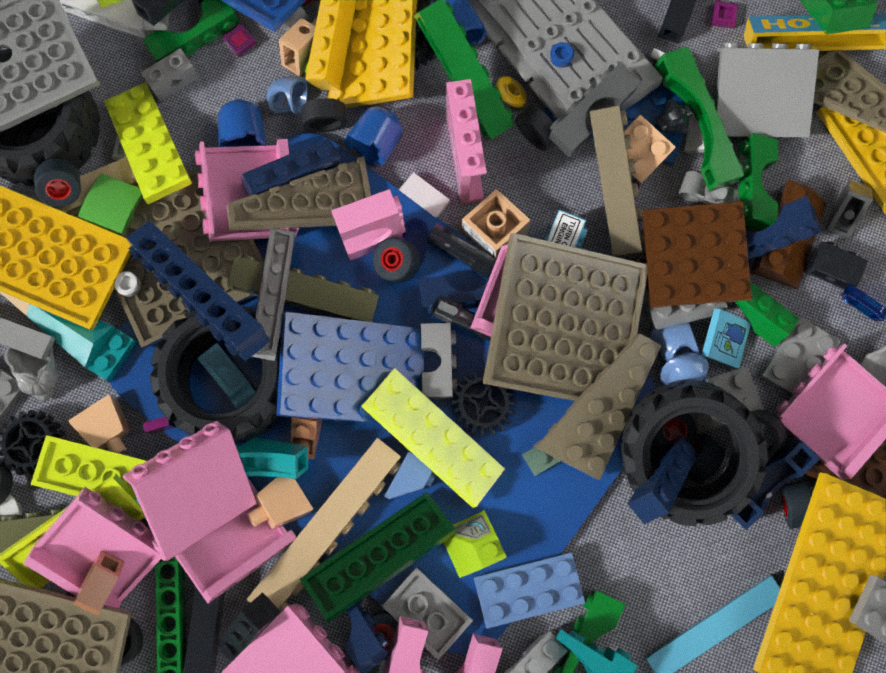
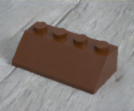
[751,180,826,290]

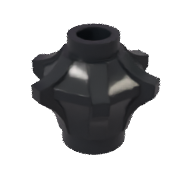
[655,99,693,134]

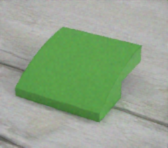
[78,173,143,236]

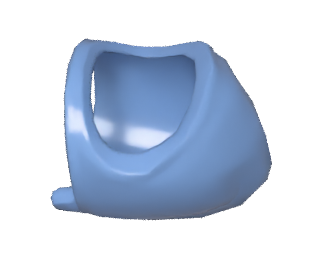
[266,76,310,115]
[650,322,699,362]
[661,352,709,387]

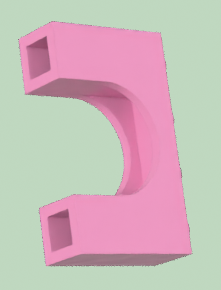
[332,189,406,261]
[383,616,503,673]

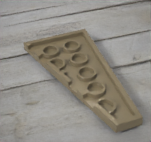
[813,50,886,133]
[227,156,371,230]
[533,334,661,480]

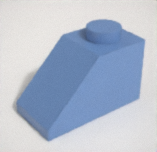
[384,452,437,499]

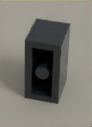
[804,241,868,292]

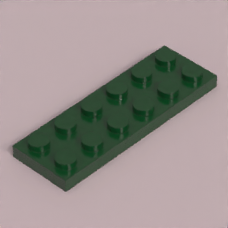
[300,492,457,623]

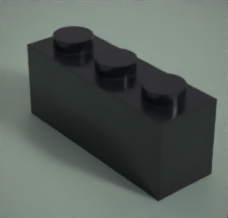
[218,592,281,661]

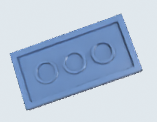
[473,552,585,629]

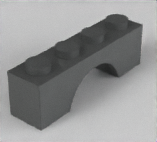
[549,64,640,157]

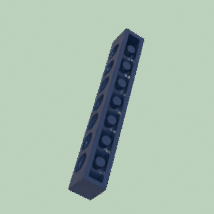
[126,220,270,361]

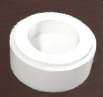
[114,271,141,297]

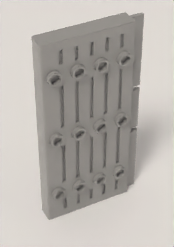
[469,0,663,135]

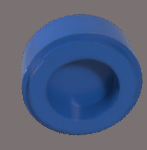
[550,42,574,68]

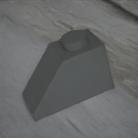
[826,179,873,239]

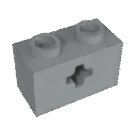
[141,48,199,102]

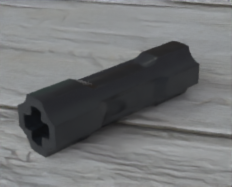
[426,223,497,279]
[431,295,491,342]

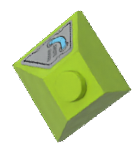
[444,510,507,578]

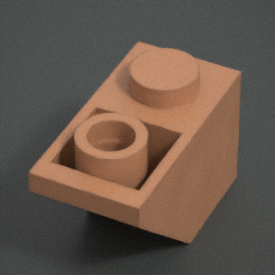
[291,417,322,459]
[74,551,125,616]

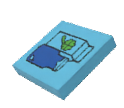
[702,308,751,369]

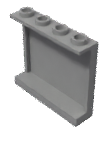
[715,43,819,138]

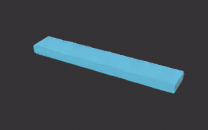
[645,575,780,673]

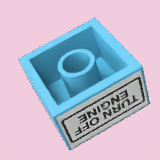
[546,210,588,249]

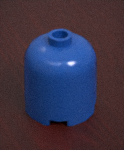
[445,0,487,46]
[218,99,267,147]
[344,107,402,167]

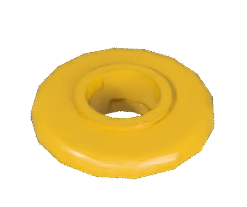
[496,76,527,108]

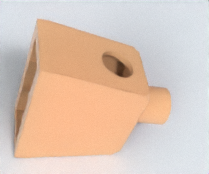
[279,18,317,76]
[68,394,130,454]
[247,477,313,529]

